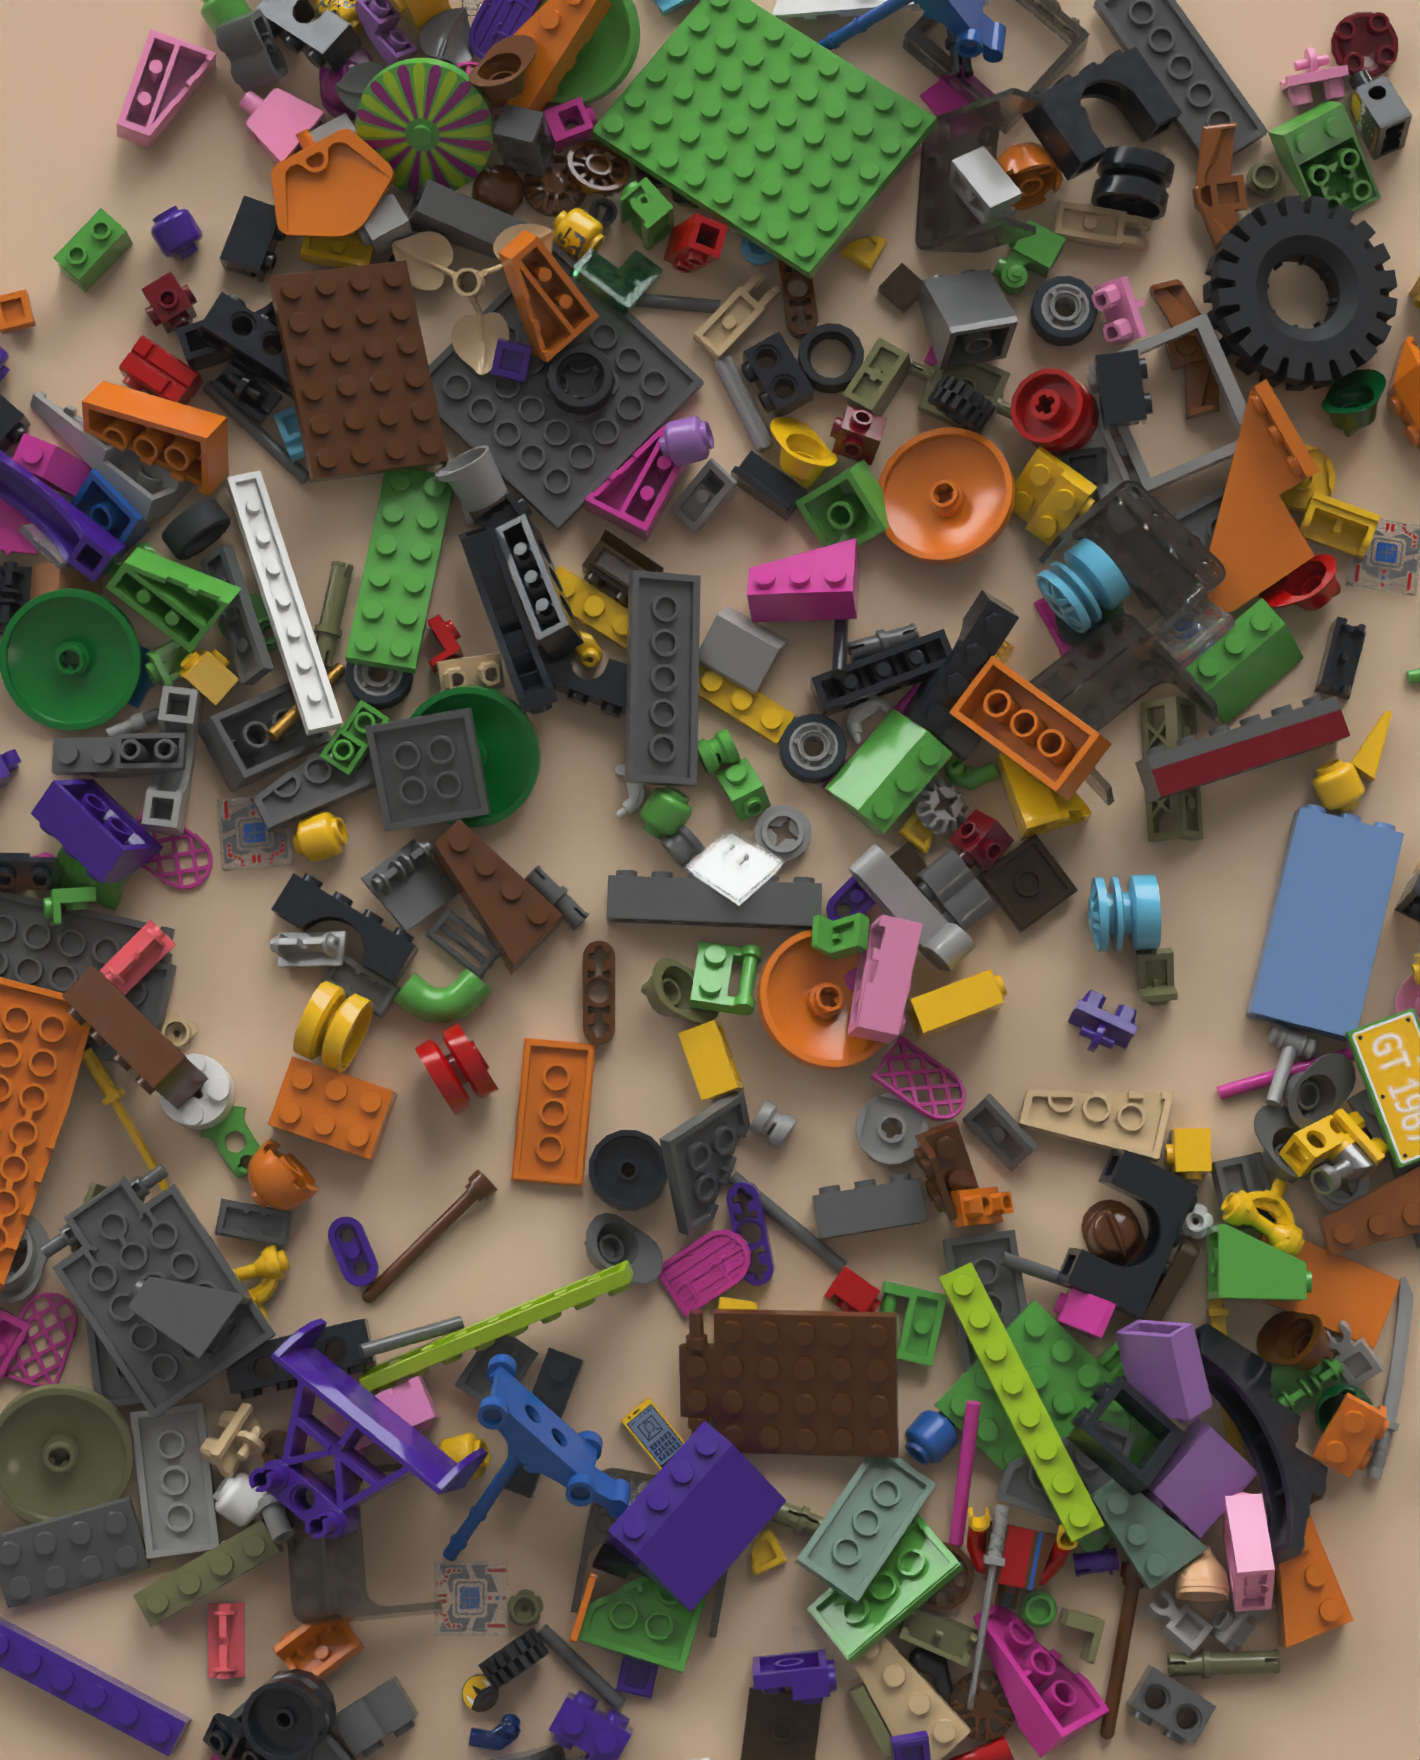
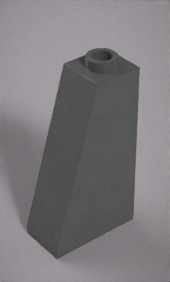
[407,179,527,261]

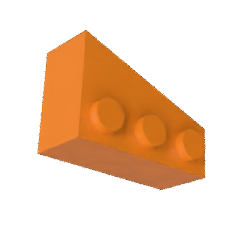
[1274,1516,1354,1648]

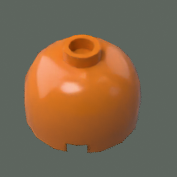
[996,142,1063,210]
[247,1139,319,1211]

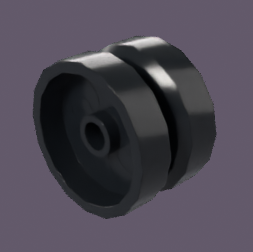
[1091,146,1175,220]
[589,1130,667,1211]
[242,1669,336,1760]

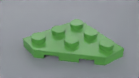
[578,1576,708,1674]

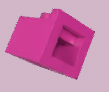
[542,97,598,154]

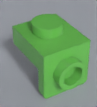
[144,639,190,686]
[715,758,771,821]
[811,913,869,960]

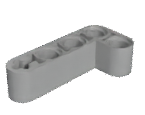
[848,844,976,971]

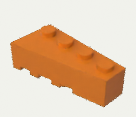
[507,0,612,112]
[82,381,229,497]

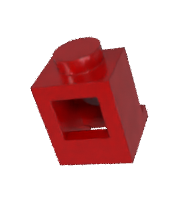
[823,1266,881,1312]

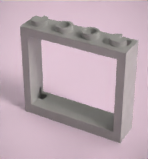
[1085,313,1246,496]

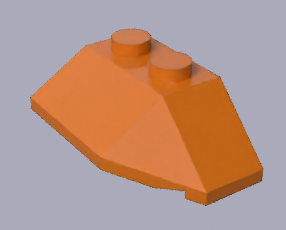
[1386,335,1420,450]

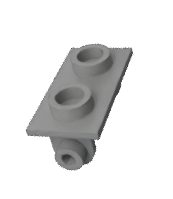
[270,931,347,968]
[1209,1590,1277,1652]

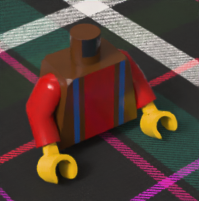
[966,1507,1078,1609]

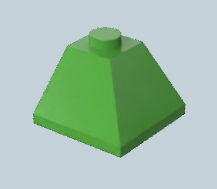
[795,459,888,547]

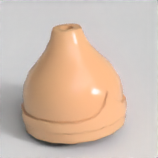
[1175,1545,1231,1603]

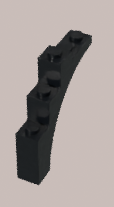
[458,523,558,714]
[1195,1323,1328,1565]

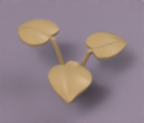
[392,223,554,375]

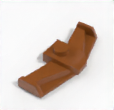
[1192,122,1248,253]
[1149,279,1220,420]

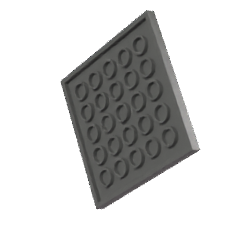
[429,242,704,531]

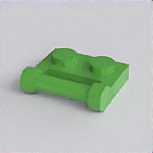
[689,941,762,1016]
[880,1281,947,1366]

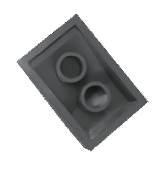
[198,682,331,792]

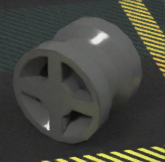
[661,824,705,869]

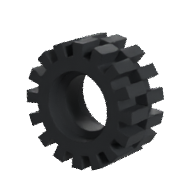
[928,374,996,433]
[478,1628,550,1690]

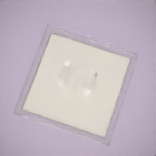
[685,826,785,906]

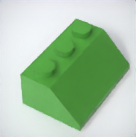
[1178,598,1304,725]
[824,709,953,835]

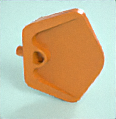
[271,129,395,238]

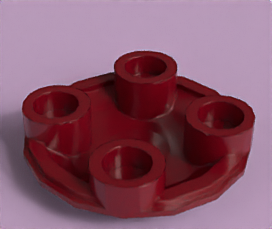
[1331,12,1398,78]

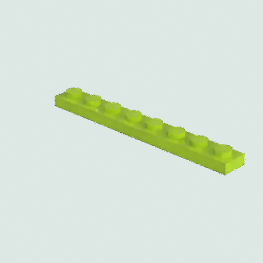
[359,1260,633,1393]
[939,1262,1105,1543]

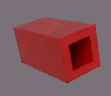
[663,214,728,273]

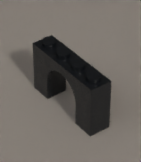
[1021,46,1182,181]
[1055,1149,1199,1318]

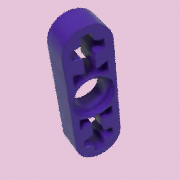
[726,1181,775,1286]

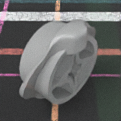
[0,1215,49,1303]

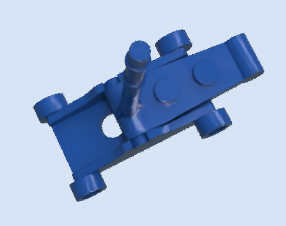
[817,0,1006,63]
[443,1354,631,1561]

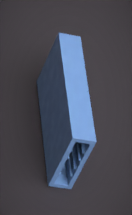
[1245,804,1404,1042]

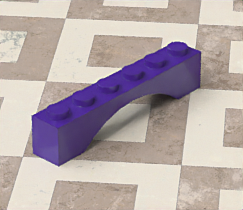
[0,450,127,582]

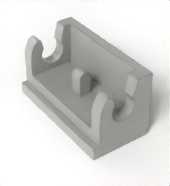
[949,146,1022,230]

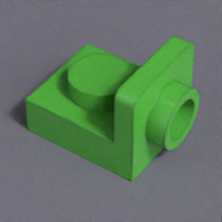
[43,887,96,927]

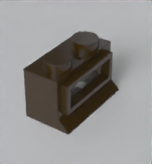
[582,529,664,608]

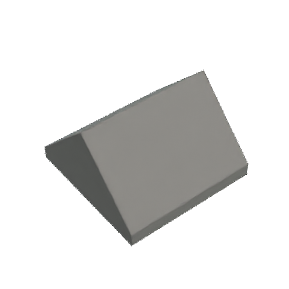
[699,606,788,695]

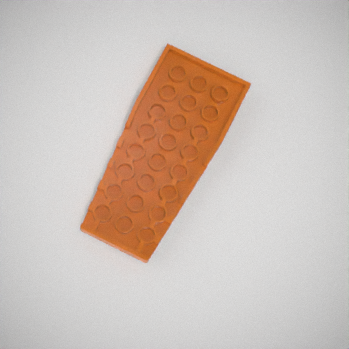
[0,977,91,1295]

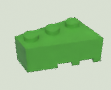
[106,547,242,653]

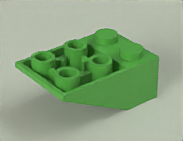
[1268,100,1381,211]

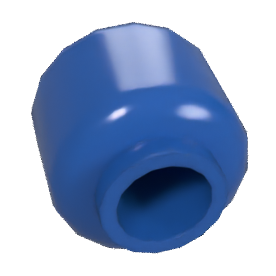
[904,1410,958,1465]

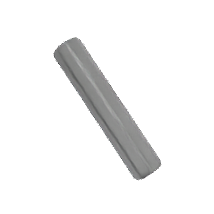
[715,356,773,453]

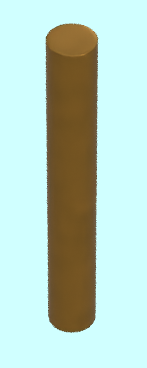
[266,663,345,742]

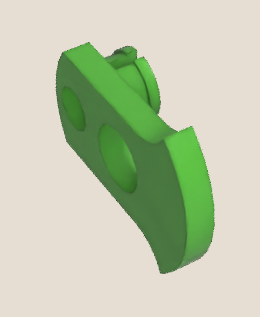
[200,1106,260,1178]

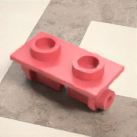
[100,919,176,995]
[208,1602,245,1679]

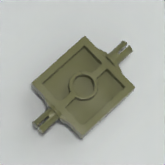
[907,360,1012,435]

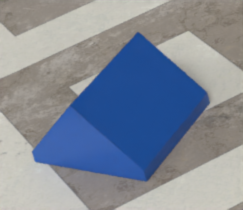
[71,468,151,561]

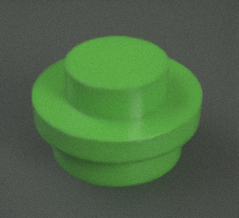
[1020,1591,1057,1628]

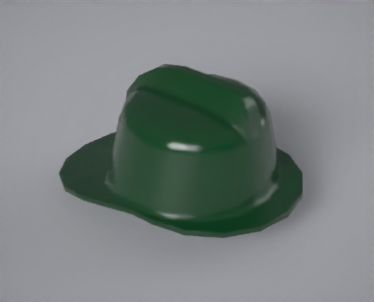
[1321,369,1386,437]

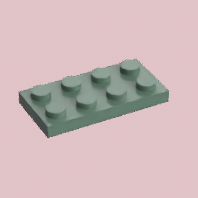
[795,1457,936,1605]

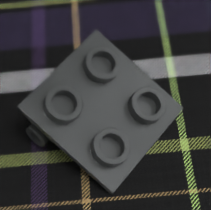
[361,839,459,933]

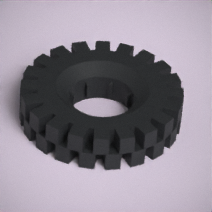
[1203,195,1398,391]

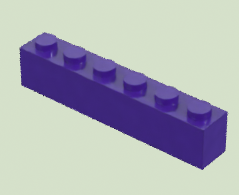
[0,1617,192,1756]

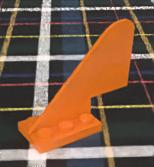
[1204,379,1320,613]

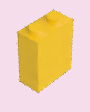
[906,969,1007,1040]

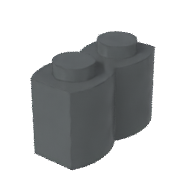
[216,9,288,92]
[916,849,997,931]
[334,1676,419,1757]

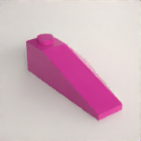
[973,1605,1110,1758]

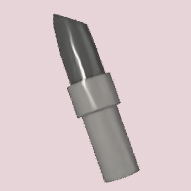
[106,707,160,737]

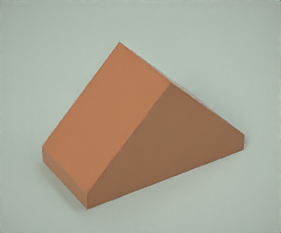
[30,559,102,600]

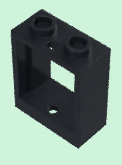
[1066,1376,1187,1496]

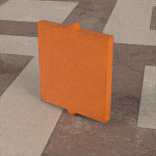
[570,1572,598,1643]

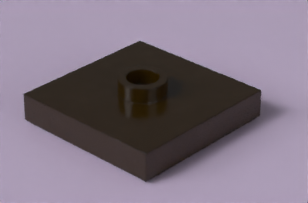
[978,834,1078,933]
[741,1687,822,1760]

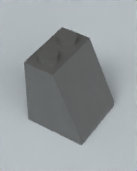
[917,269,1018,370]
[127,1276,252,1359]

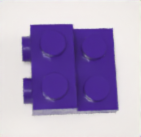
[753,1649,837,1704]

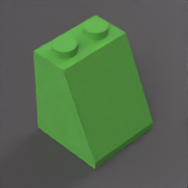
[1207,1224,1312,1302]

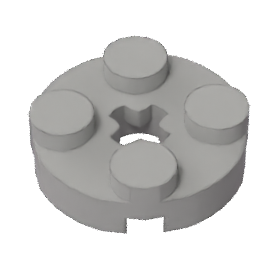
[855,1093,928,1165]

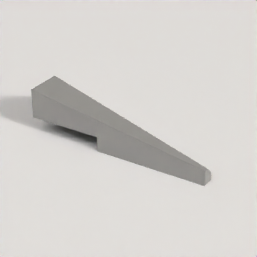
[30,391,195,522]

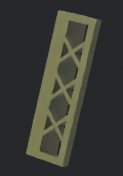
[1140,696,1203,842]

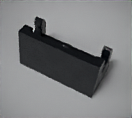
[1314,616,1366,700]

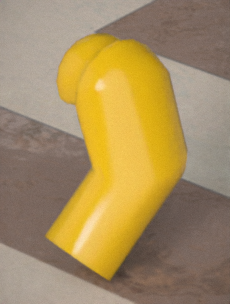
[576,632,602,668]

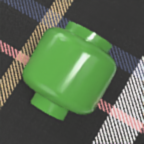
[201,0,251,36]
[640,786,692,840]

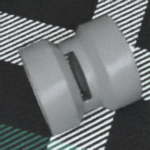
[748,1100,798,1149]

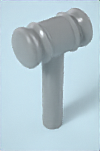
[1266,1022,1318,1107]

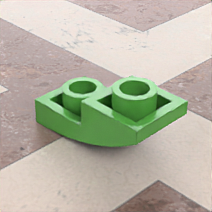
[320,700,392,776]

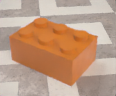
[268,1056,397,1162]

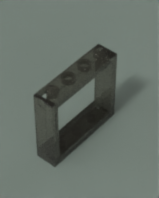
[902,0,1090,135]

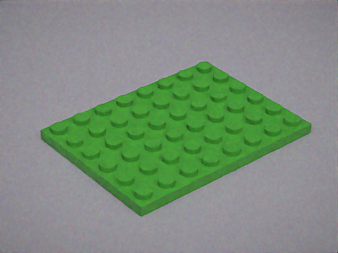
[591,0,937,279]

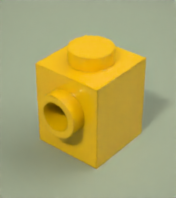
[178,648,239,705]
[1164,1128,1212,1181]

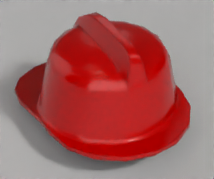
[1259,554,1341,611]

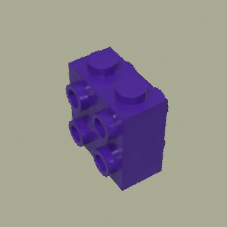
[549,1690,633,1760]

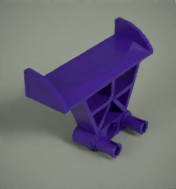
[249,1318,488,1539]

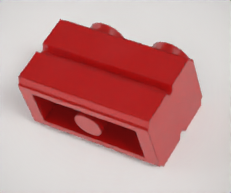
[119,335,203,405]

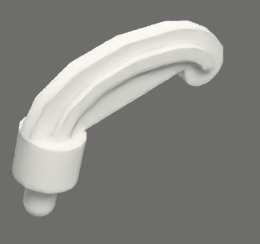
[847,699,891,744]
[615,764,644,817]

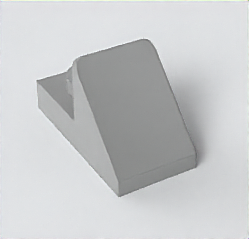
[670,458,737,533]

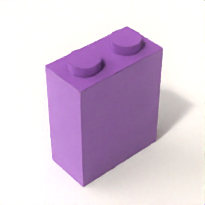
[1115,1320,1213,1423]
[1145,1419,1258,1538]

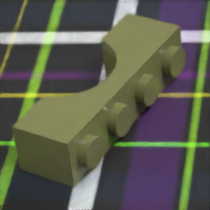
[133,1519,284,1627]

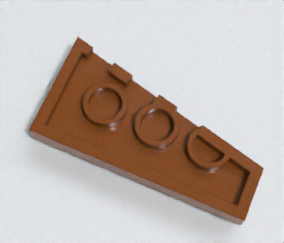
[1319,1164,1420,1255]

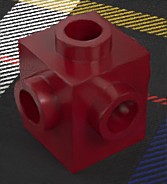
[141,272,197,334]
[830,405,887,465]
[949,809,1014,873]

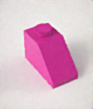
[12,433,93,498]
[1052,1288,1116,1340]

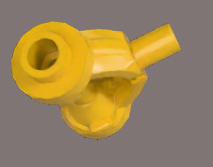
[1221,1179,1304,1256]
[233,1245,291,1321]

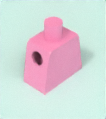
[239,88,327,164]

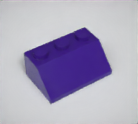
[30,779,163,883]

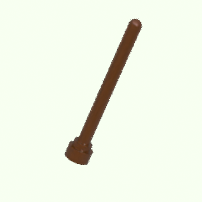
[362,1169,498,1303]
[1100,1561,1144,1740]

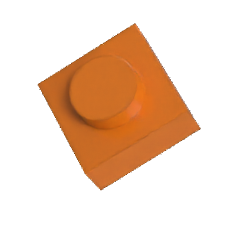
[0,289,36,334]

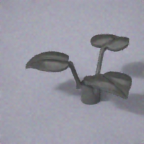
[335,8,474,114]

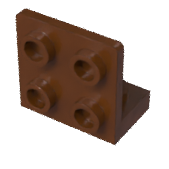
[913,1121,979,1221]

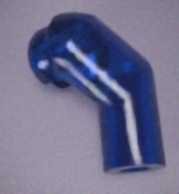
[469,1714,521,1750]

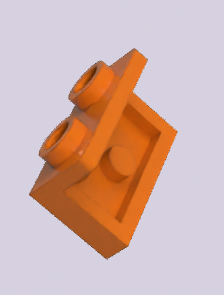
[1312,1392,1390,1478]
[273,1604,365,1680]

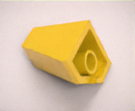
[996,753,1092,840]

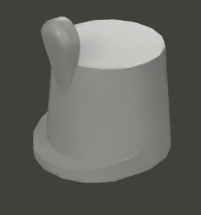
[435,445,507,526]

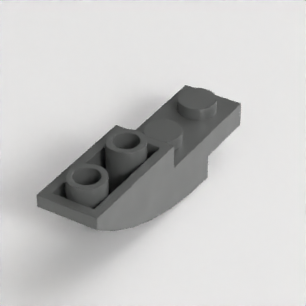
[52,733,187,778]

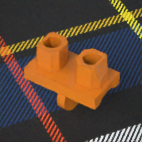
[950,1187,1014,1228]

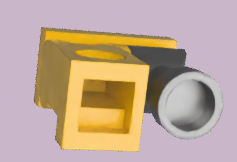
[1278,1108,1389,1196]

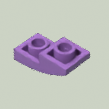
[354,0,419,65]

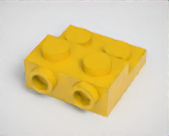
[1012,446,1097,548]

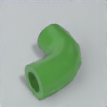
[393,968,493,1024]

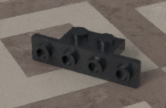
[0,853,61,890]

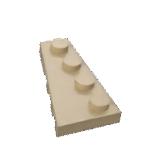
[1018,1089,1174,1163]
[853,1636,971,1760]

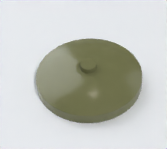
[0,1383,134,1523]

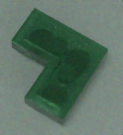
[569,248,664,317]

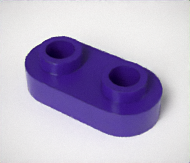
[826,876,876,921]
[328,1217,379,1287]

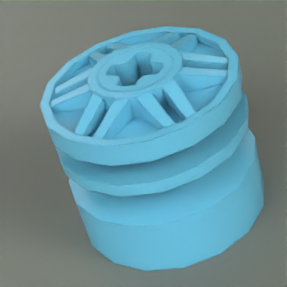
[1036,538,1130,633]
[1088,874,1161,952]

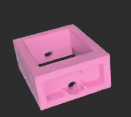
[1223,1492,1275,1612]

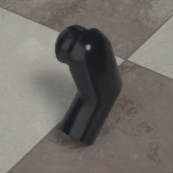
[909,1647,954,1695]

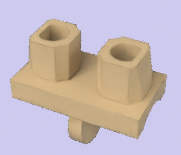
[436,652,505,691]
[200,1402,266,1478]

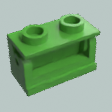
[620,177,674,251]
[53,208,133,293]

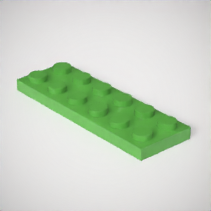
[345,469,454,674]

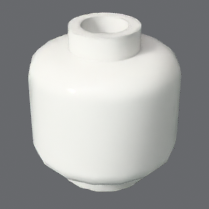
[213,1472,267,1527]

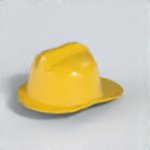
[770,416,838,488]

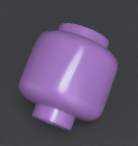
[659,416,714,466]

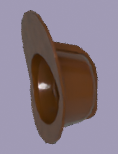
[469,35,537,108]
[1081,1199,1146,1265]
[1256,1311,1334,1371]

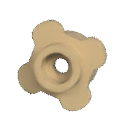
[161,1013,198,1054]

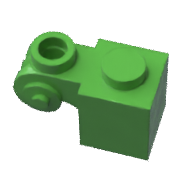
[992,220,1066,295]

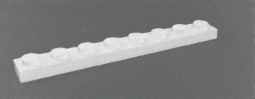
[225,471,343,735]

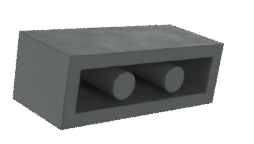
[812,1173,927,1240]

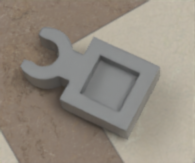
[1325,1320,1384,1387]
[1145,1590,1214,1657]

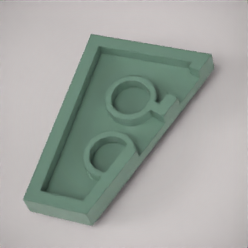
[1090,1479,1209,1590]

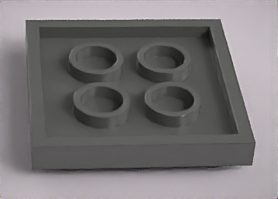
[365,708,491,832]

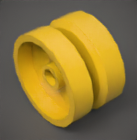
[293,981,374,1073]

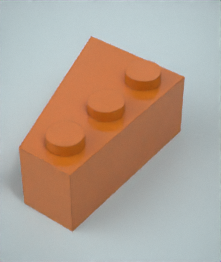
[498,230,599,362]

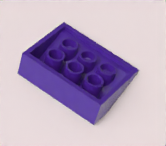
[607,1420,786,1613]

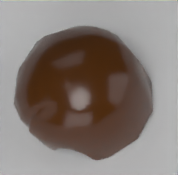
[471,164,525,216]

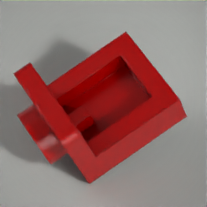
[427,614,464,674]

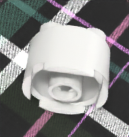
[158,1053,235,1130]

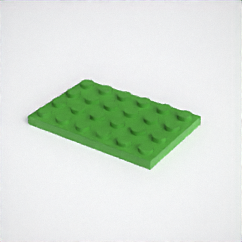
[934,1300,1157,1552]

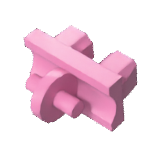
[1280,47,1349,108]
[1091,275,1147,346]

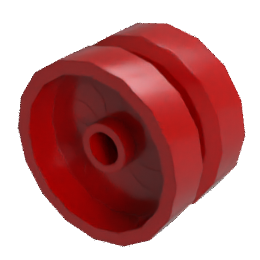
[1010,368,1099,456]
[414,1022,499,1116]

